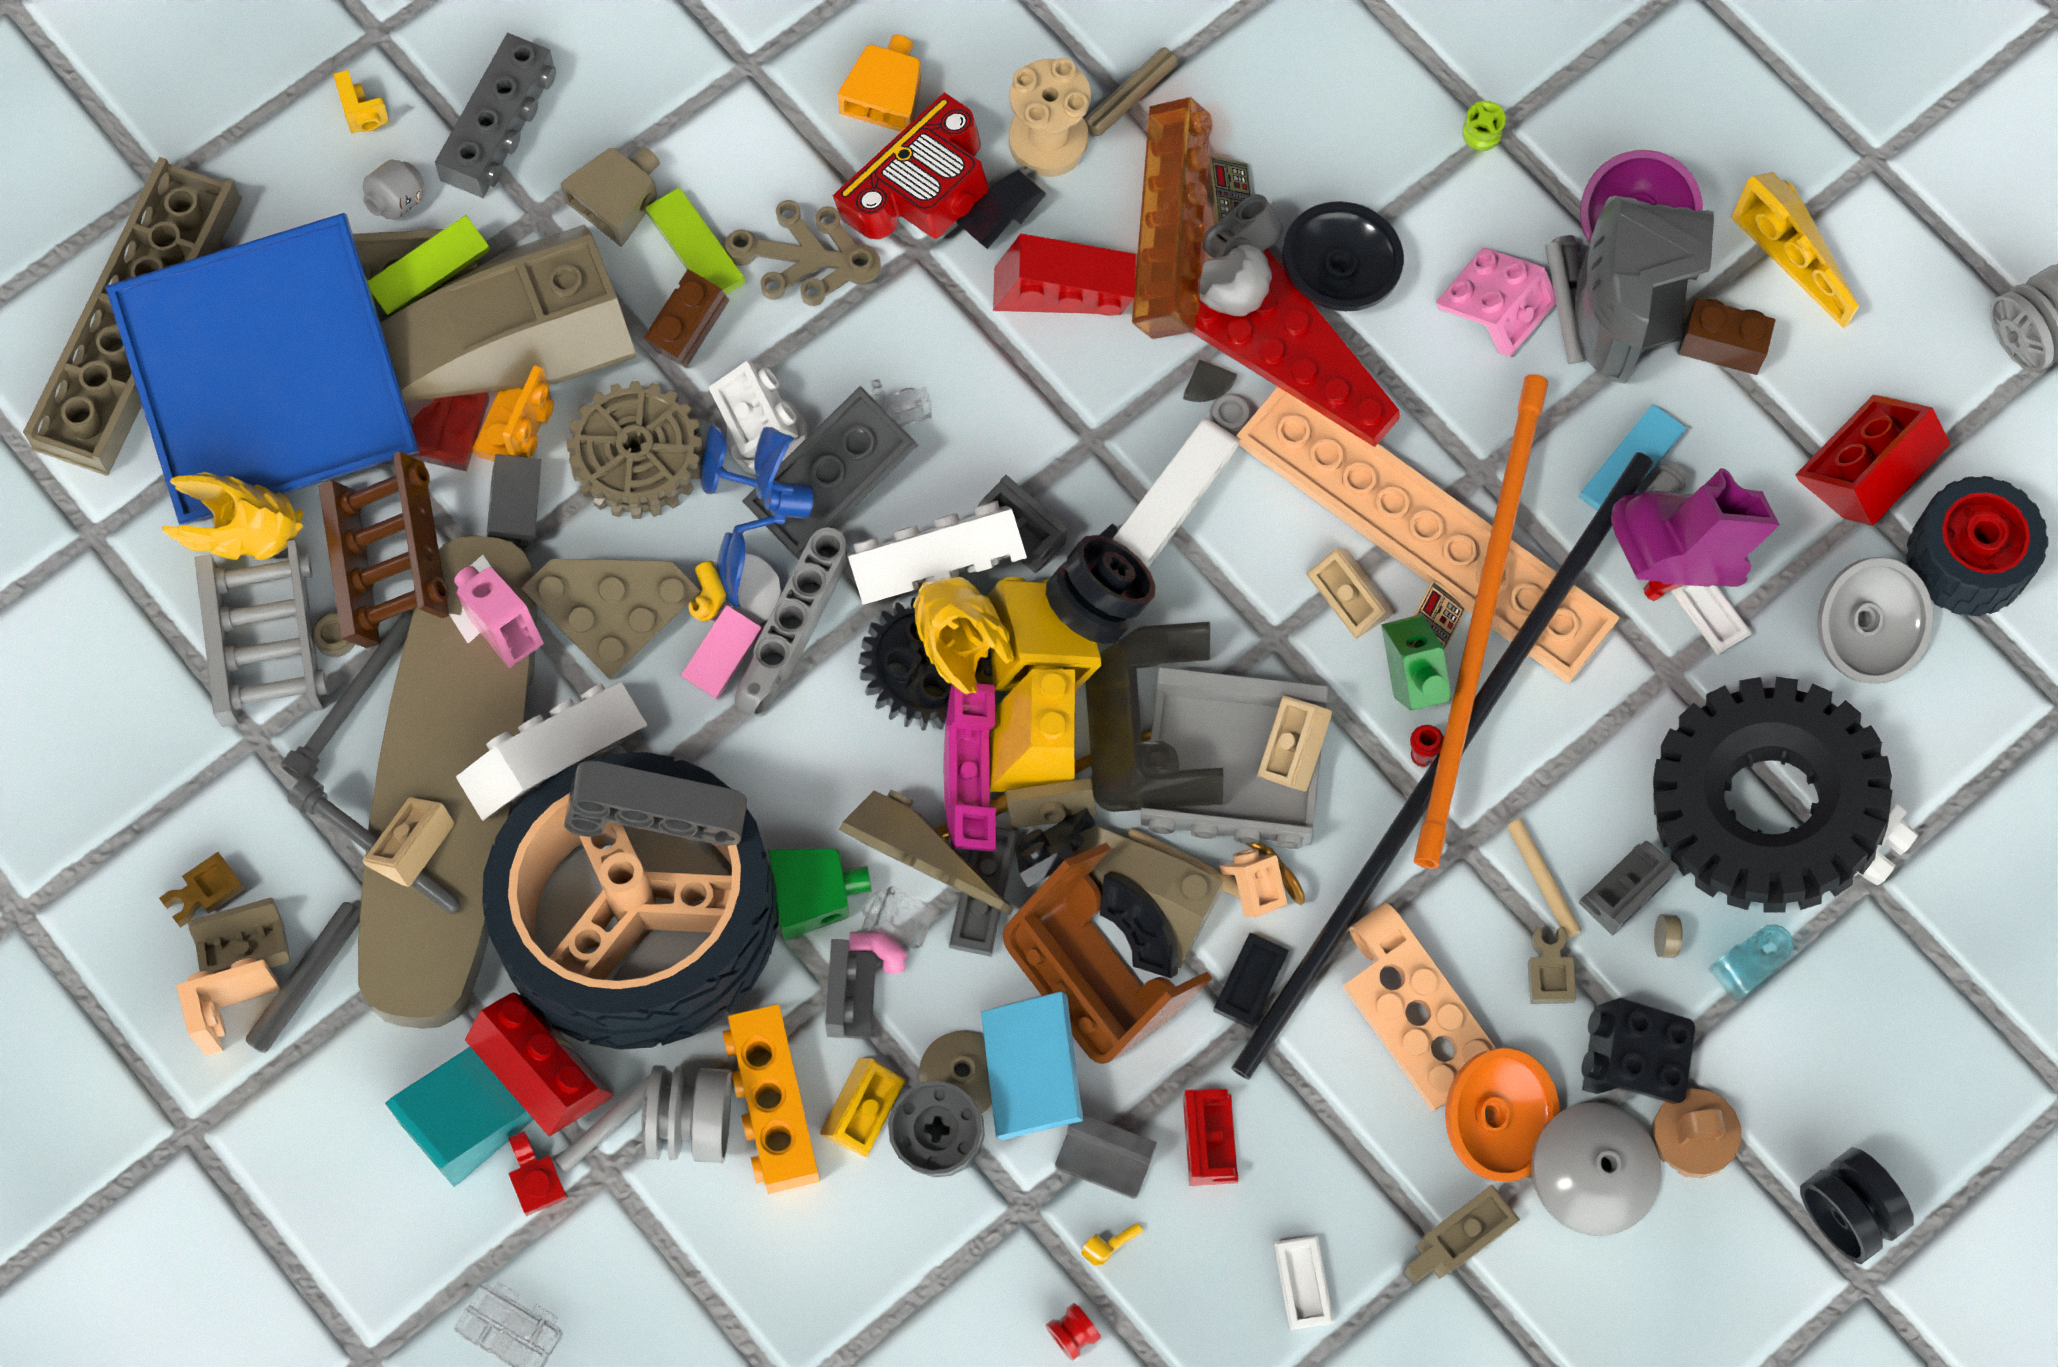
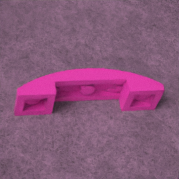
[943,683,996,852]

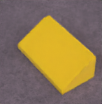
[820,1058,906,1157]

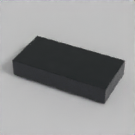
[1213,932,1289,1030]

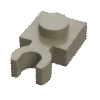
[1528,928,1576,1004]

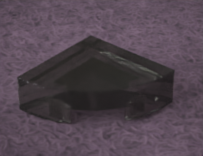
[1183,359,1237,402]

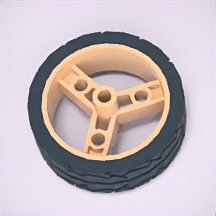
[482,752,779,1050]

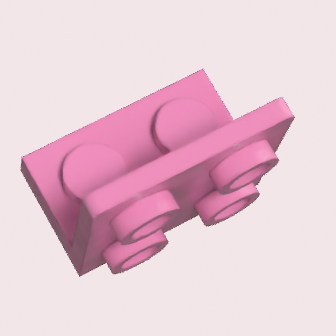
[1436,248,1556,357]

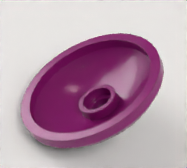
[1580,150,1703,244]

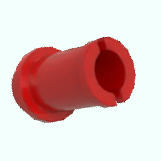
[1410,725,1444,768]

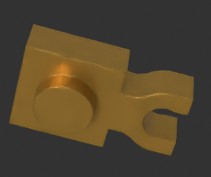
[159,852,245,928]

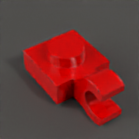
[508,1131,568,1216]

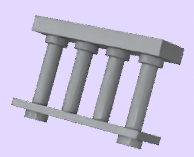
[194,540,328,727]

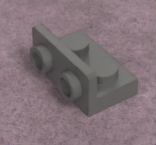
[825,939,876,1039]

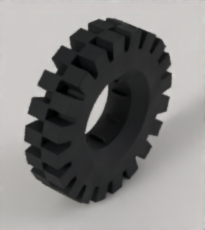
[1653,677,1893,913]

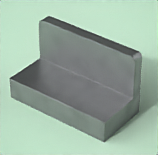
[1055,1114,1157,1199]

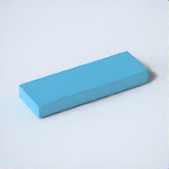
[1579,404,1686,511]

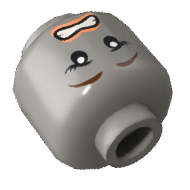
[363,159,424,220]

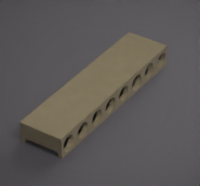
[23,157,242,476]

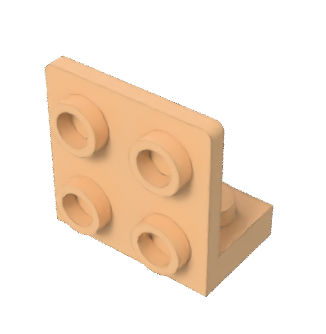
[176,958,280,1056]

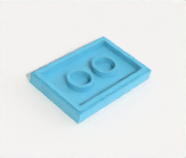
[981,991,1083,1140]

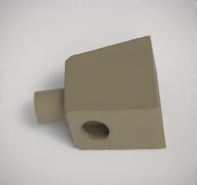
[561,147,660,247]

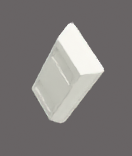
[1671,585,1752,655]
[1273,1235,1334,1331]

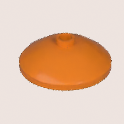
[1445,1048,1560,1182]

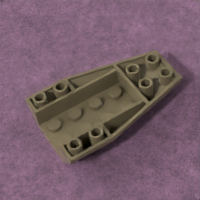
[381,224,637,402]

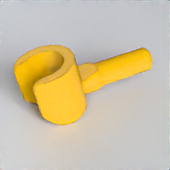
[1081,1223,1143,1266]

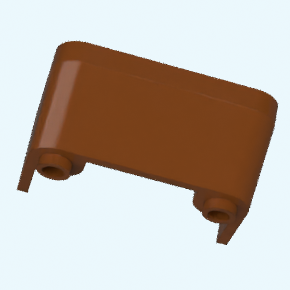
[1003,842,1212,1064]

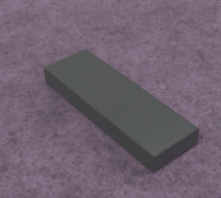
[949,827,1018,957]

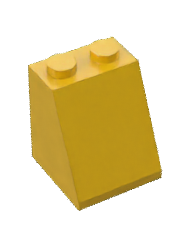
[987,577,1101,692]
[990,669,1076,792]

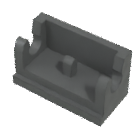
[486,454,541,548]
[978,475,1067,573]
[1579,840,1679,936]

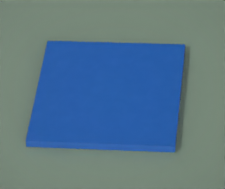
[105,213,420,525]

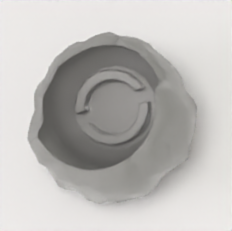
[1199,244,1272,316]

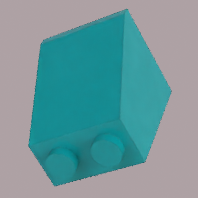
[385,1047,534,1187]

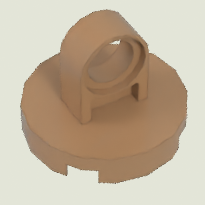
[1652,1089,1741,1178]

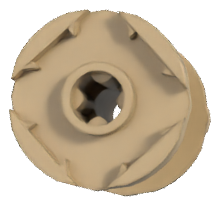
[1009,57,1091,177]

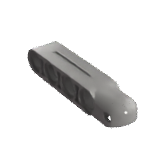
[735,527,848,718]

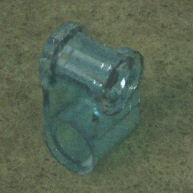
[1708,924,1794,1003]

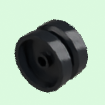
[1045,535,1156,644]
[1800,1147,1914,1264]

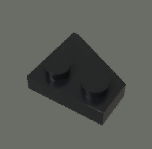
[1015,808,1096,888]

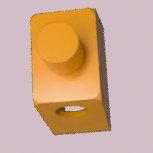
[838,34,921,132]

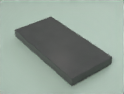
[742,385,919,560]

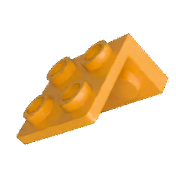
[472,365,554,462]

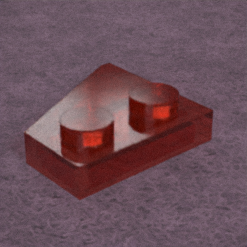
[409,392,490,472]

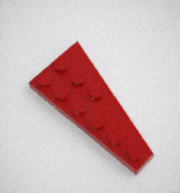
[1181,249,1400,447]

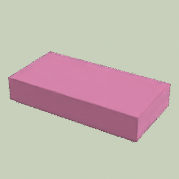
[680,605,763,700]

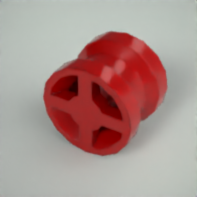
[1045,1303,1101,1361]

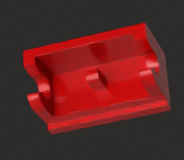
[1183,1089,1238,1186]

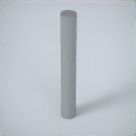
[1545,242,1584,364]
[554,1074,651,1173]

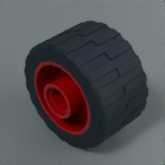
[1906,476,2049,616]

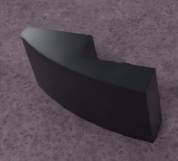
[956,169,1046,250]

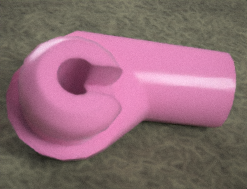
[849,932,908,974]

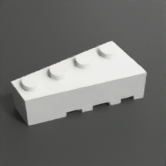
[847,501,1027,605]
[456,682,647,821]

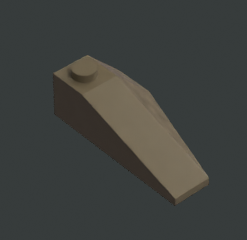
[1072,825,1223,969]

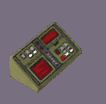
[1207,157,1251,240]

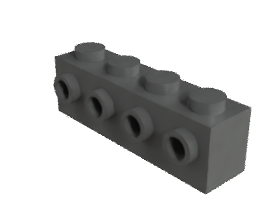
[435,32,556,198]

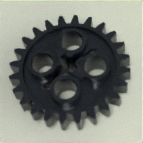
[858,597,993,731]

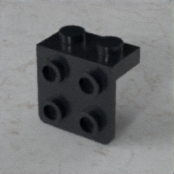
[1581,998,1695,1104]

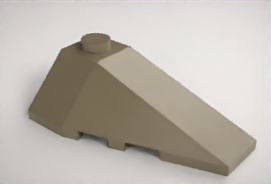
[839,789,1014,915]

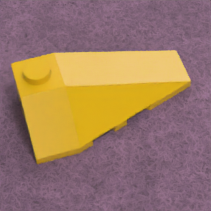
[1731,172,1859,329]

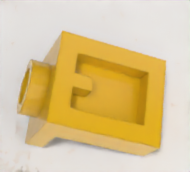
[333,70,389,134]

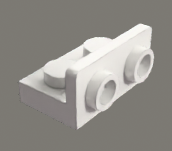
[708,361,799,458]

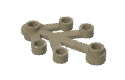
[725,200,881,306]

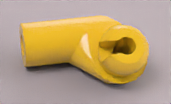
[688,561,727,622]

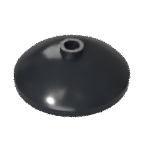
[1282,201,1404,312]

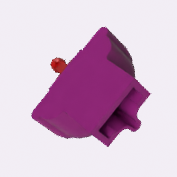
[1611,468,1780,601]

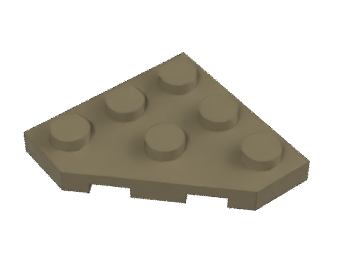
[520,559,701,679]

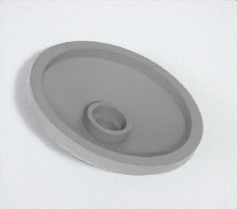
[1817,557,1933,684]
[1531,1102,1661,1236]

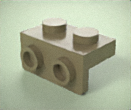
[188,898,291,973]

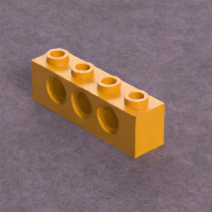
[722,1004,820,1194]

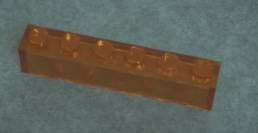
[1132,97,1213,339]

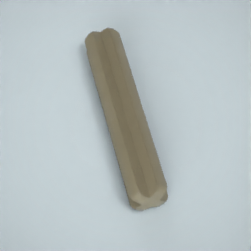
[1085,47,1177,136]

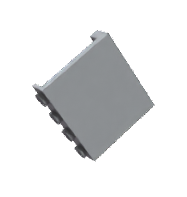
[1141,667,1329,849]

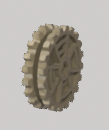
[567,381,704,519]

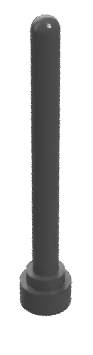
[280,612,413,781]
[287,775,460,914]

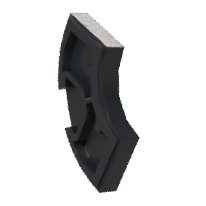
[1100,871,1178,978]

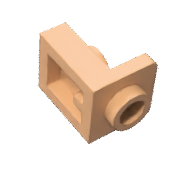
[1219,849,1288,917]

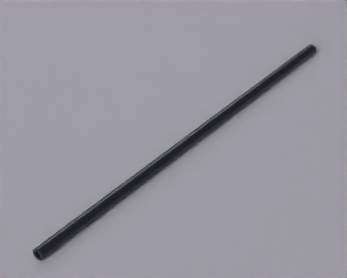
[1231,452,1653,1080]

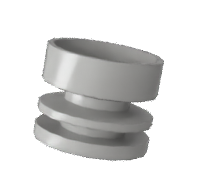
[1990,264,2058,372]
[641,1065,731,1163]

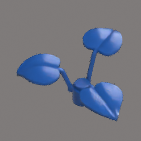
[700,425,813,607]

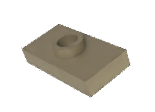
[1006,778,1097,829]

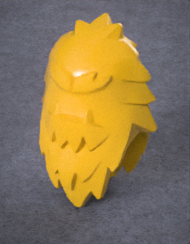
[162,472,303,560]
[913,577,1015,695]

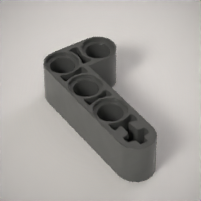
[564,761,747,846]

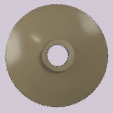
[919,1031,992,1113]

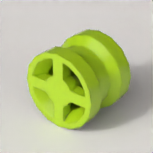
[1462,101,1506,151]

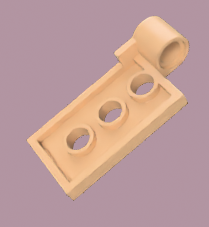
[1342,902,1496,1111]

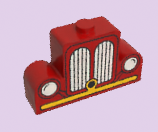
[832,92,989,239]

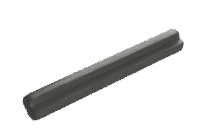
[246,902,360,1053]

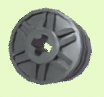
[888,1080,985,1178]

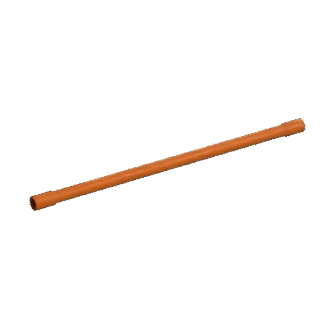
[1413,374,1549,869]

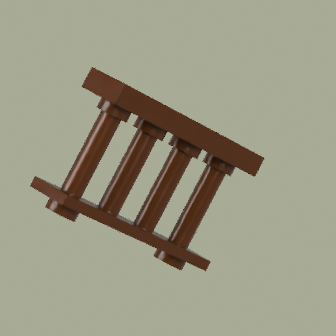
[318,451,449,648]

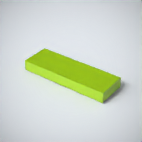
[645,187,745,295]
[368,215,491,317]

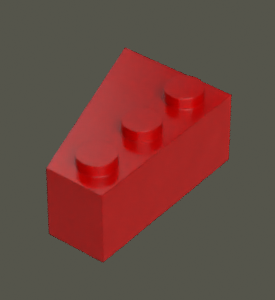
[993,233,1136,316]

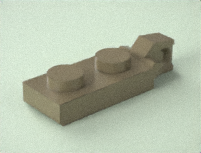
[1403,1184,1520,1285]

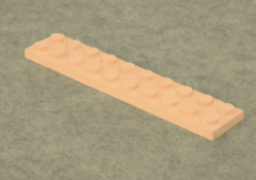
[1236,387,1620,684]

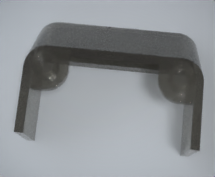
[1085,622,1224,812]

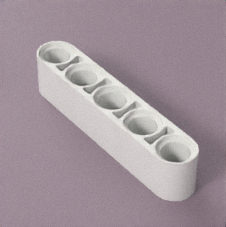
[1113,417,1241,568]

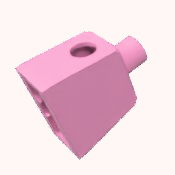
[454,566,544,669]

